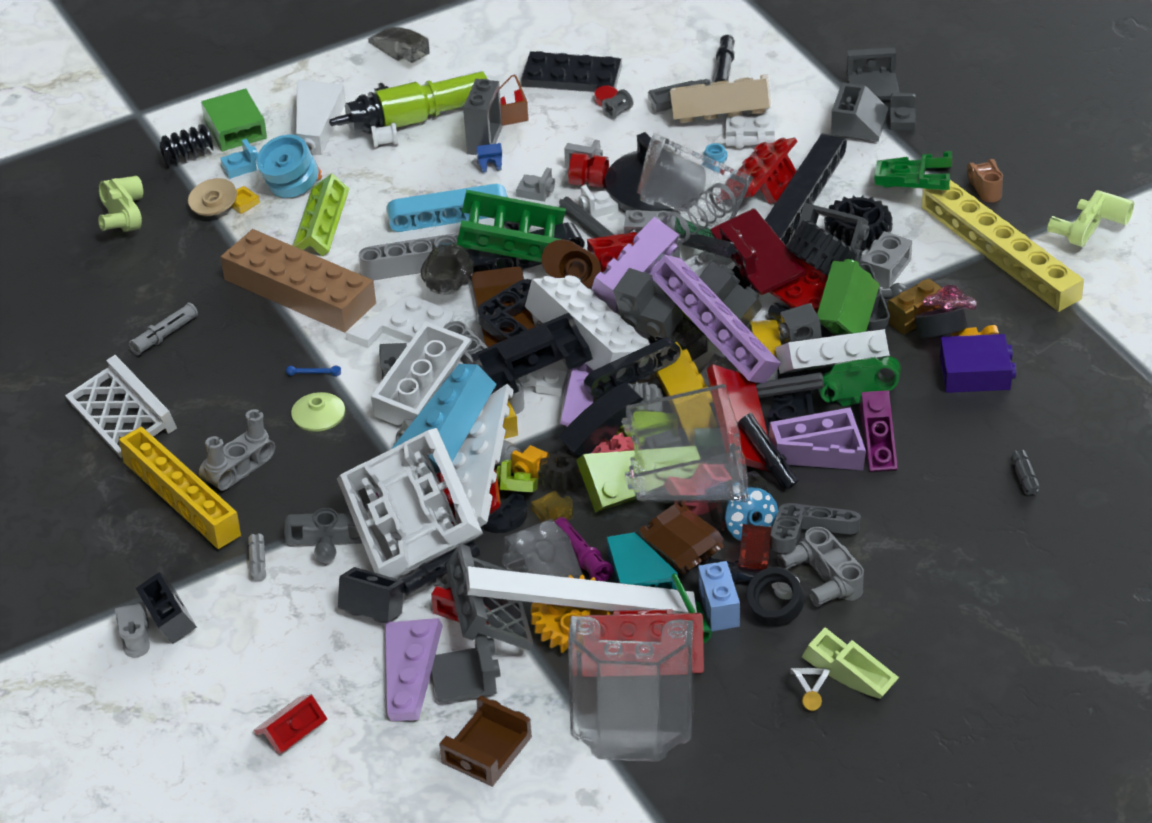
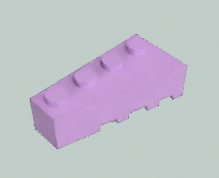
[592,217,679,313]

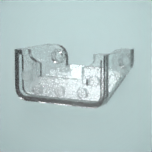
[637,133,753,231]

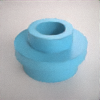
[703,143,728,165]

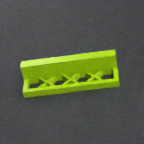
[292,173,350,256]

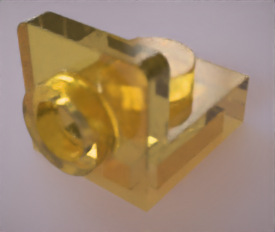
[531,491,573,529]

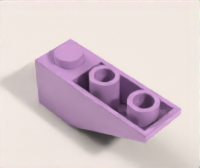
[560,363,594,427]

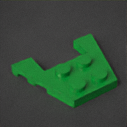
[874,151,952,190]

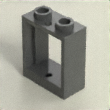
[463,79,502,155]
[798,203,870,263]

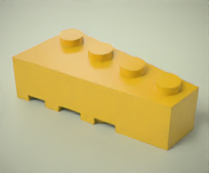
[655,342,718,446]

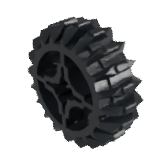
[824,195,893,252]

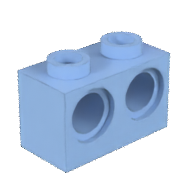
[698,561,740,631]

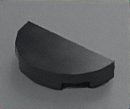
[484,491,527,533]

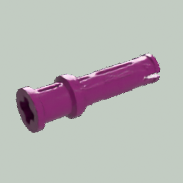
[552,517,614,582]

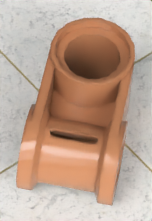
[967,159,1003,203]

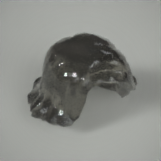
[420,242,474,295]

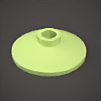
[291,392,345,432]

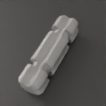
[248,533,266,581]

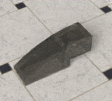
[368,27,430,63]

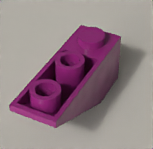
[859,390,898,472]

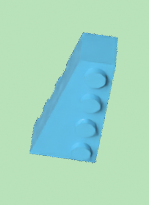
[391,364,496,473]

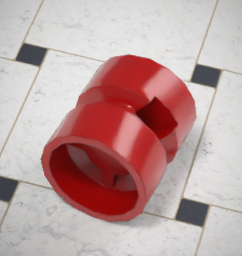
[568,153,609,188]

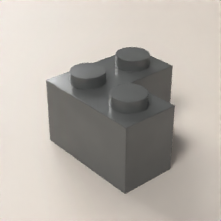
[699,261,763,326]
[613,268,683,338]

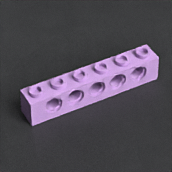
[650,255,781,383]

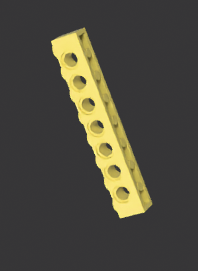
[922,180,1084,312]

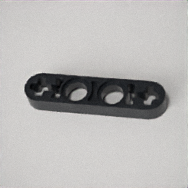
[584,338,681,398]

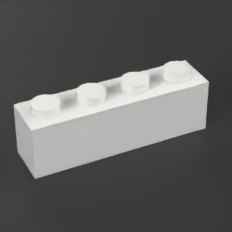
[775,329,890,374]

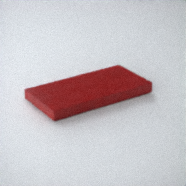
[707,364,770,472]

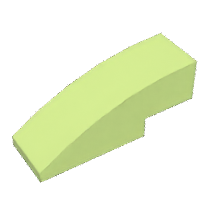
[802,628,899,699]

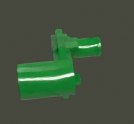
[819,356,901,406]

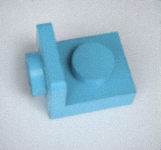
[220,139,258,179]

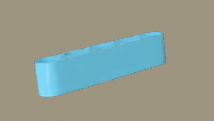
[386,184,508,232]

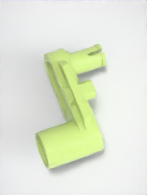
[99,176,143,232]
[1047,190,1134,247]

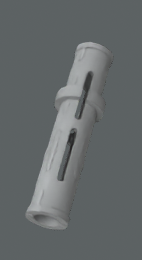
[129,303,198,355]

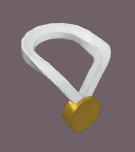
[790,668,830,711]

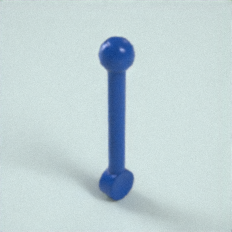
[286,366,341,377]

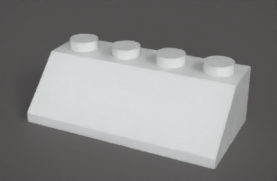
[371,321,472,425]

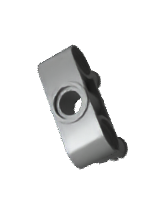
[199,409,276,490]
[777,527,864,607]

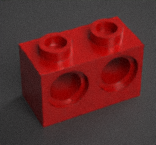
[587,232,637,272]

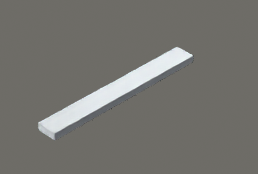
[466,566,697,614]

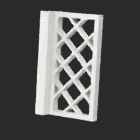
[65,355,177,458]

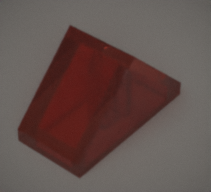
[738,524,772,569]

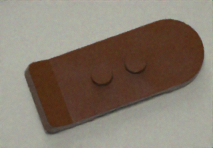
[472,267,535,347]

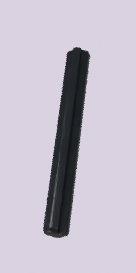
[680,232,737,258]

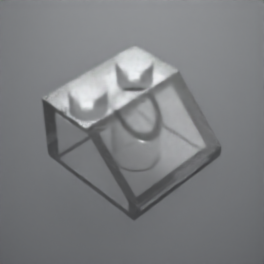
[502,519,582,579]

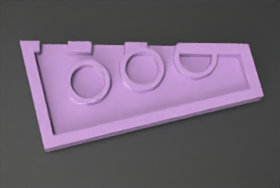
[385,618,443,721]

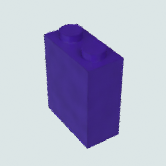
[939,334,1016,393]

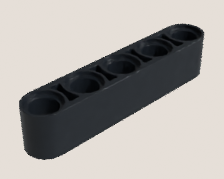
[460,222,585,281]

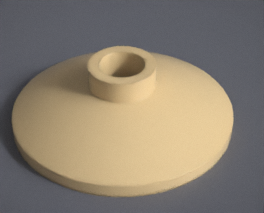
[188,178,237,216]

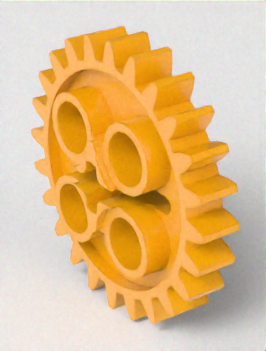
[531,575,614,655]

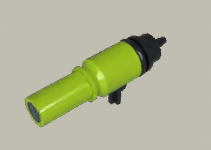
[329,71,487,134]

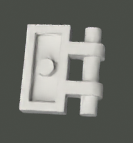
[726,116,775,148]

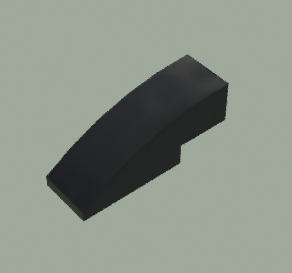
[559,382,643,456]

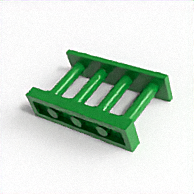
[456,189,566,262]

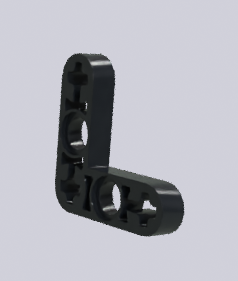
[477,279,532,342]

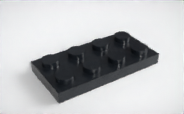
[521,51,622,92]

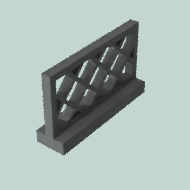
[446,544,533,650]

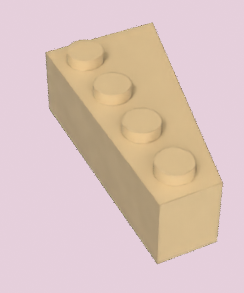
[670,74,772,123]

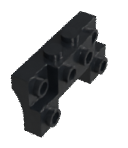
[471,313,593,394]

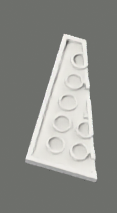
[452,384,514,527]

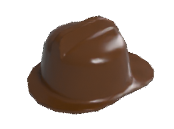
[541,239,601,289]

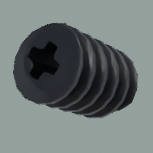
[159,124,214,166]

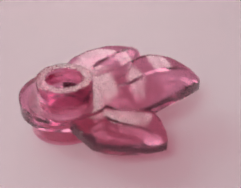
[923,285,977,312]

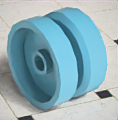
[256,134,319,198]

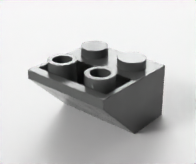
[831,83,889,141]

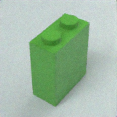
[201,88,267,151]
[817,259,880,336]

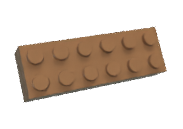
[220,229,376,333]

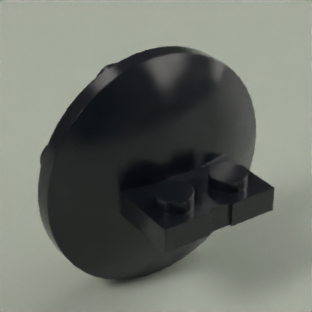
[605,132,704,213]

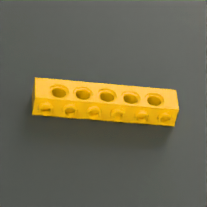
[119,426,241,549]

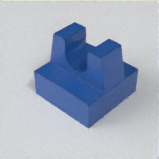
[476,143,502,173]

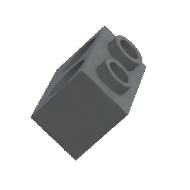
[778,303,822,345]

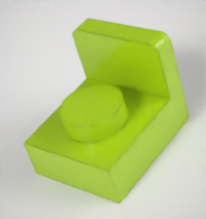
[496,459,538,492]

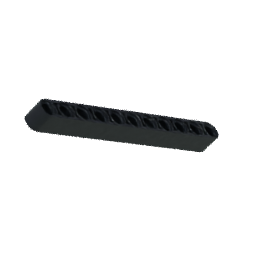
[732,133,847,293]

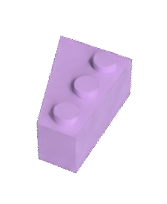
[769,408,866,471]

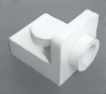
[578,185,619,218]

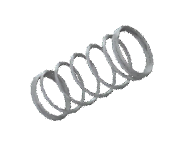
[663,183,736,243]

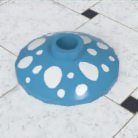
[724,487,779,544]

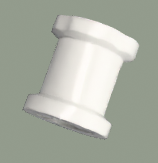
[371,123,398,147]

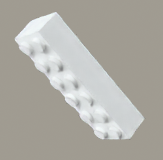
[525,276,651,380]

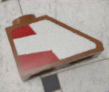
[500,74,529,126]

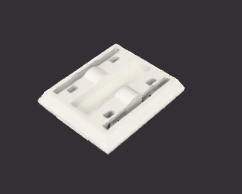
[337,428,483,579]

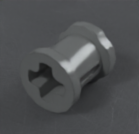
[602,89,634,119]

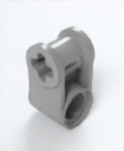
[115,602,150,658]

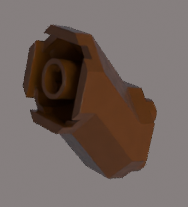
[635,500,724,578]

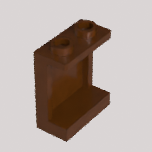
[439,696,532,787]

